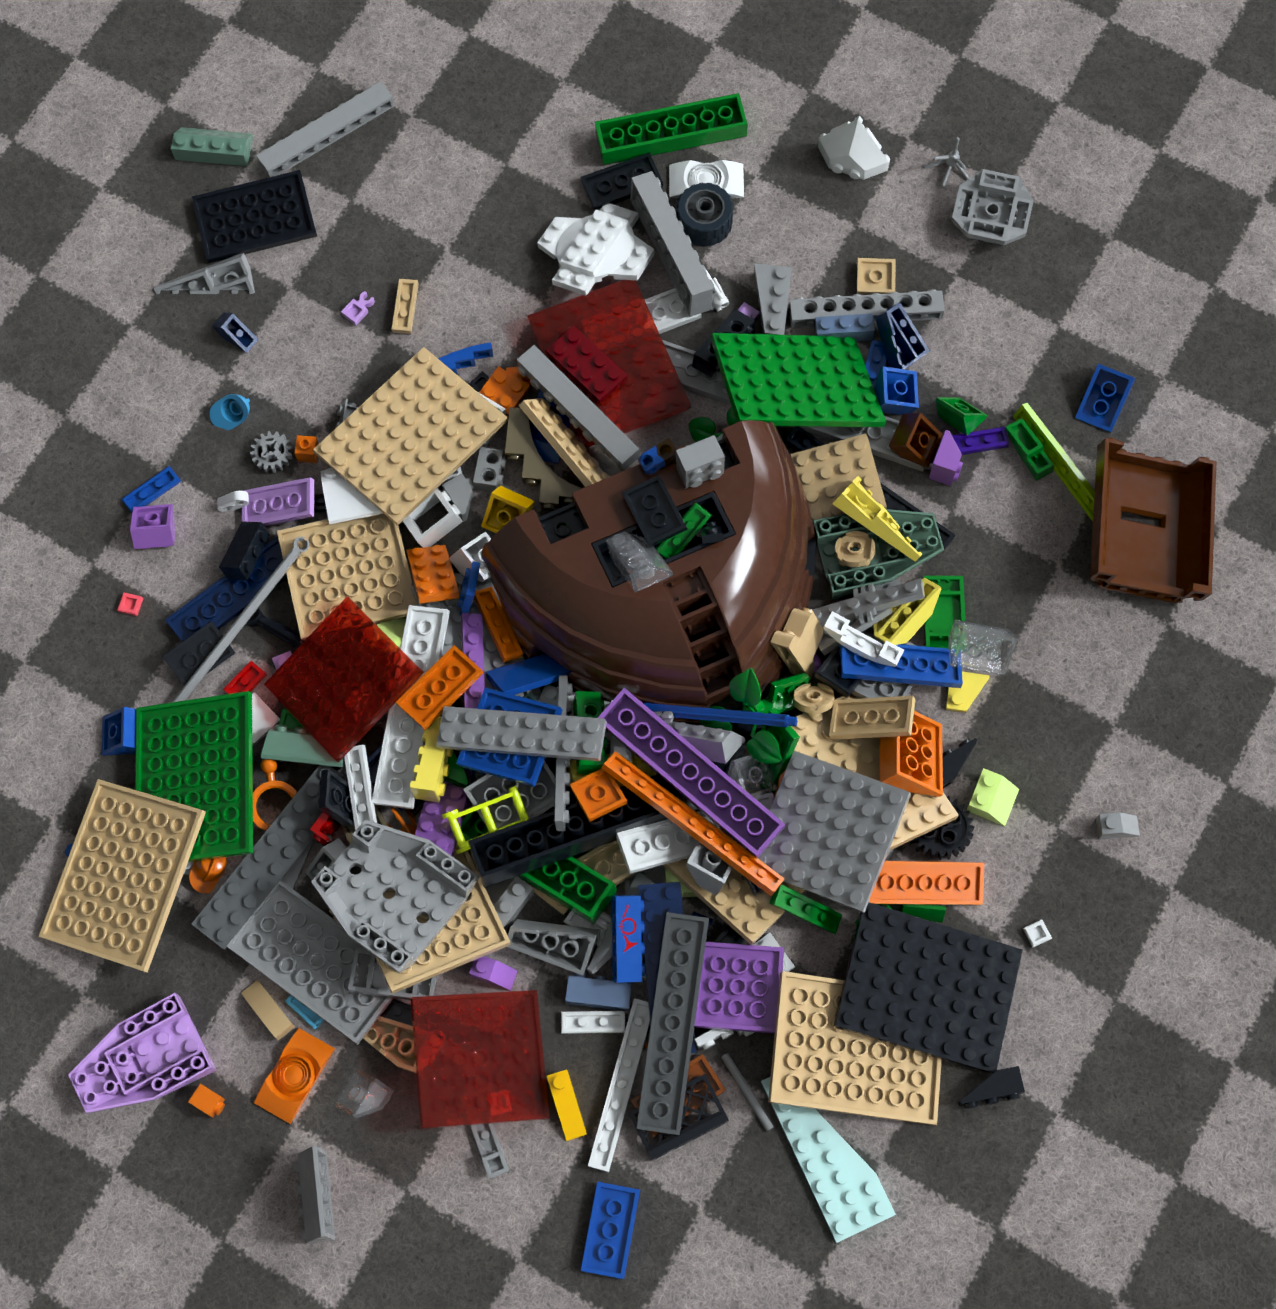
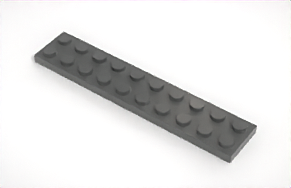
[191,765,348,950]
[637,912,709,1135]

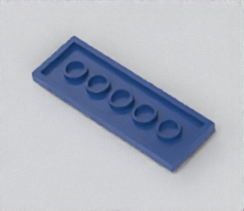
[840,642,963,688]

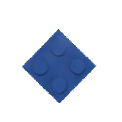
[457,561,480,616]

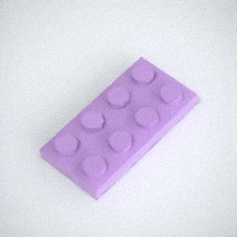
[242,477,314,526]

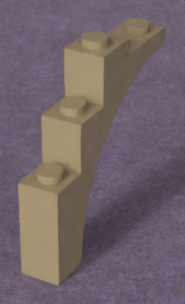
[505,407,582,510]

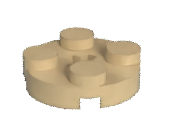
[835,531,875,567]
[793,683,835,717]

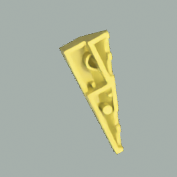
[832,476,922,562]

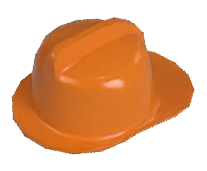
[189,857,227,894]

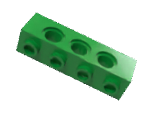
[573,691,608,775]

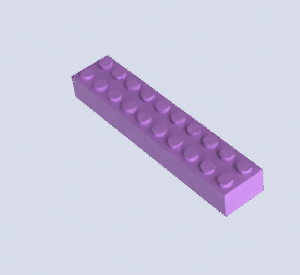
[598,688,785,858]

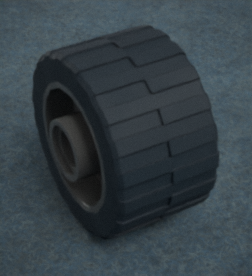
[677,183,733,247]

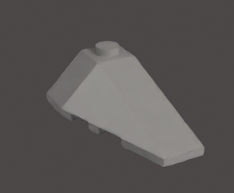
[686,827,740,896]

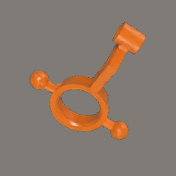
[253,759,297,831]

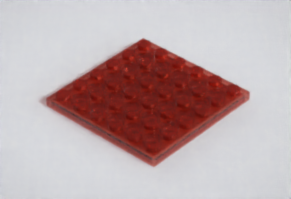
[264,596,424,762]
[411,990,550,1129]

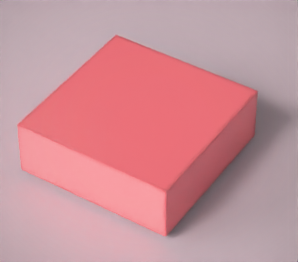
[117,592,143,616]

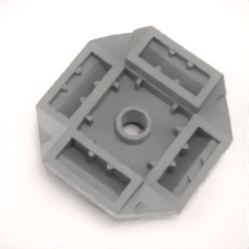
[951,169,1034,245]

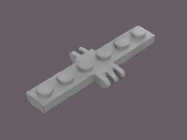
[812,578,925,627]

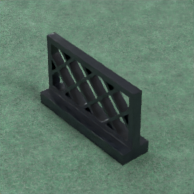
[629,1074,729,1161]

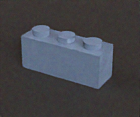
[814,313,875,341]
[565,973,632,1012]

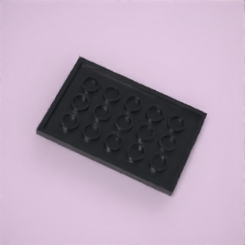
[192,170,317,263]

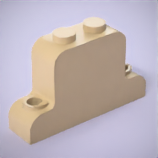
[770,608,823,680]

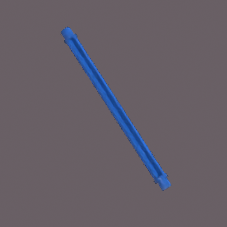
[644,703,798,727]

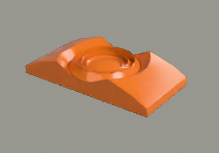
[254,1028,335,1124]

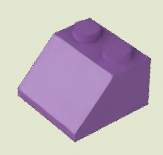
[929,430,963,486]
[130,504,175,549]

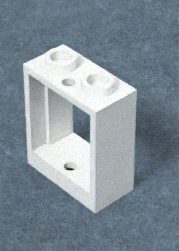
[403,488,463,548]

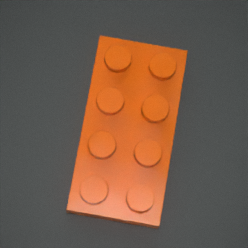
[406,545,459,604]
[396,645,484,730]

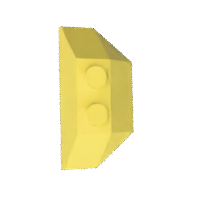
[874,578,941,645]

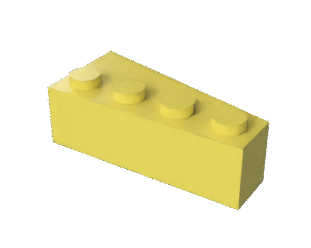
[410,716,453,802]

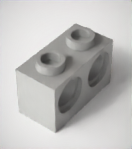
[473,447,507,492]

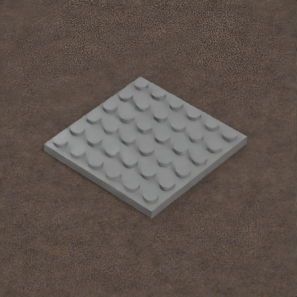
[758,751,911,913]

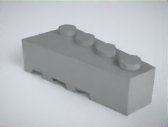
[754,263,792,335]

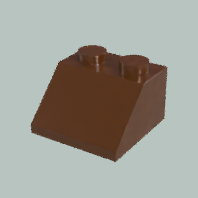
[889,412,943,467]

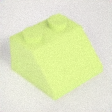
[966,768,1019,826]

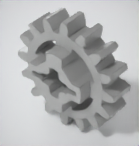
[250,431,293,473]

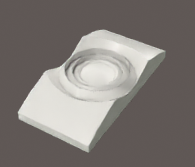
[669,160,744,199]

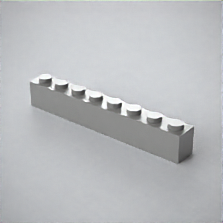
[256,82,395,177]
[517,345,640,471]

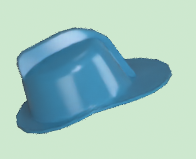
[210,394,250,430]

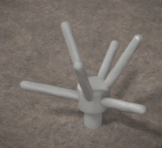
[923,137,969,187]

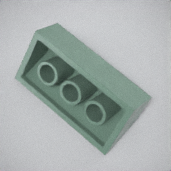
[171,127,254,166]
[261,725,353,767]

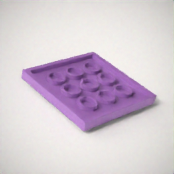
[694,942,784,1034]

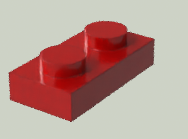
[223,661,267,694]

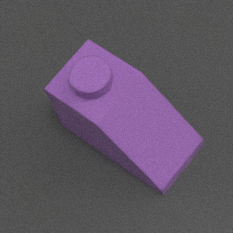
[469,956,518,991]

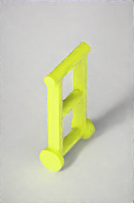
[442,786,529,854]

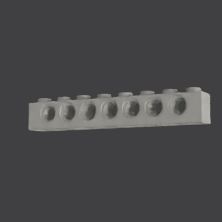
[789,289,945,328]

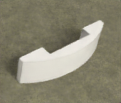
[823,612,904,667]

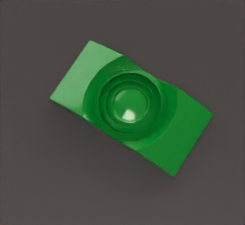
[923,576,967,653]

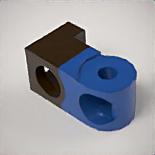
[638,437,677,475]

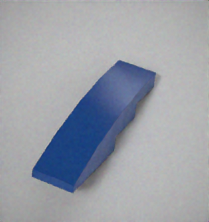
[439,342,494,375]

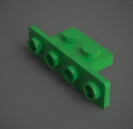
[762,673,817,714]

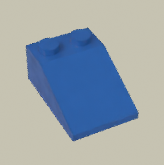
[1075,364,1135,432]

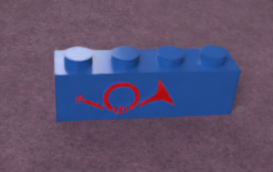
[611,895,645,983]

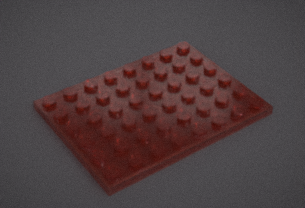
[527,280,691,448]

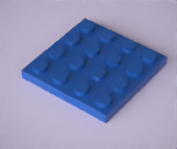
[456,688,563,787]

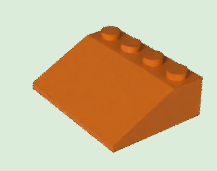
[880,711,943,797]

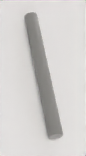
[721,1053,774,1132]

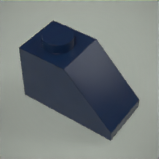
[212,312,259,353]

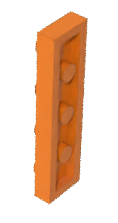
[474,587,523,662]

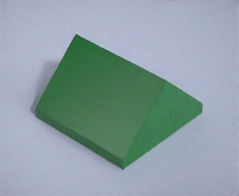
[935,397,987,436]

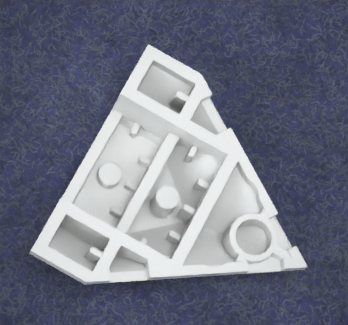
[818,116,890,180]

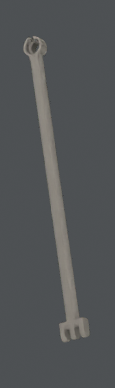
[172,537,310,702]

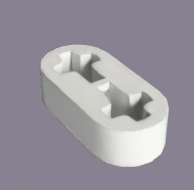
[217,491,249,512]

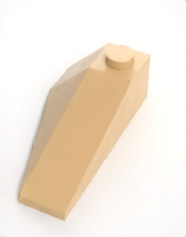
[363,1016,442,1073]

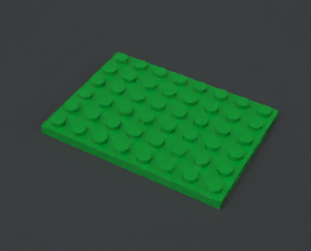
[710,333,886,427]
[135,691,253,862]

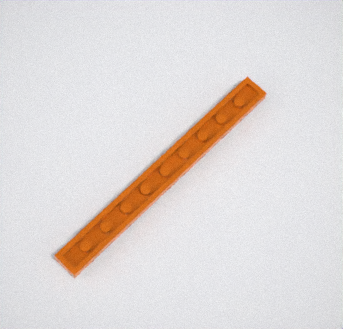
[602,751,785,896]

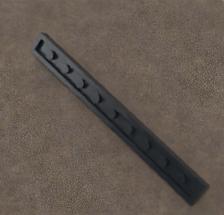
[785,426,955,552]

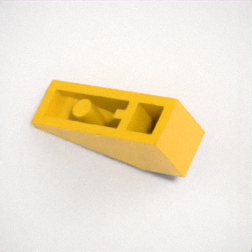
[547,1069,587,1141]

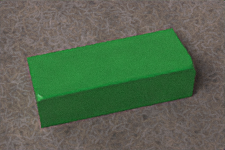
[901,904,946,923]

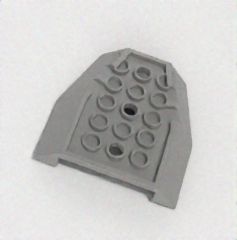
[311,820,479,973]

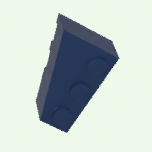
[875,302,930,370]

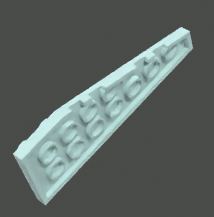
[761,1077,896,1243]

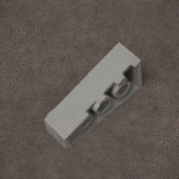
[507,919,601,975]

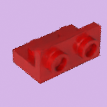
[310,812,338,846]

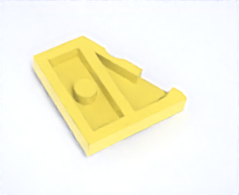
[946,671,990,712]

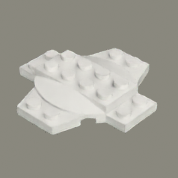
[537,203,655,296]

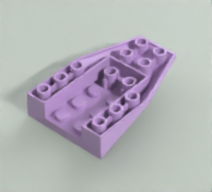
[68,993,216,1113]

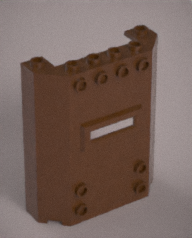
[1090,438,1217,603]

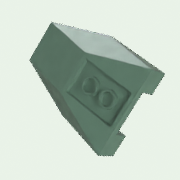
[813,509,944,600]

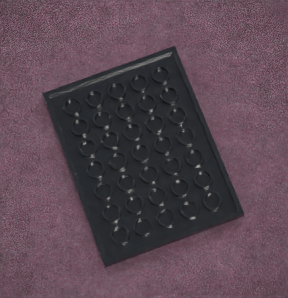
[833,902,1023,1074]

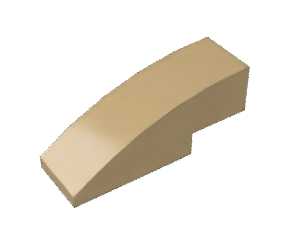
[241,979,295,1040]

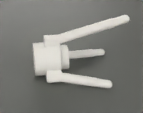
[706,270,729,311]

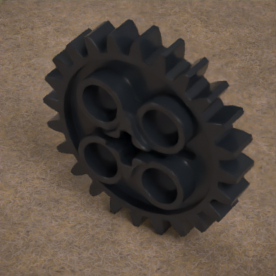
[910,796,974,860]

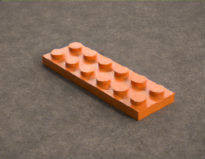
[869,860,985,905]

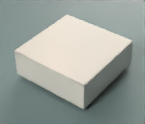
[1023,920,1052,948]

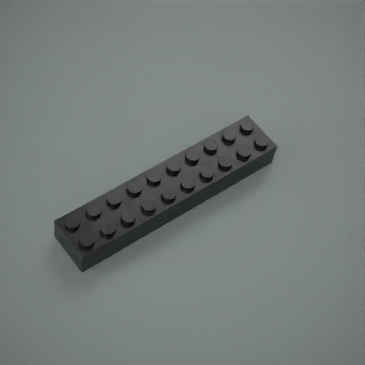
[468,774,678,888]

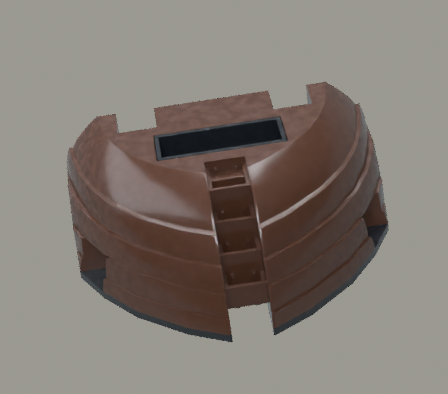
[481,420,816,726]

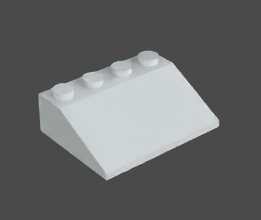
[320,468,383,524]

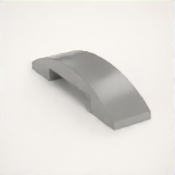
[460,1089,509,1179]

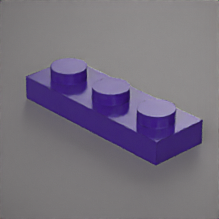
[952,427,1009,455]

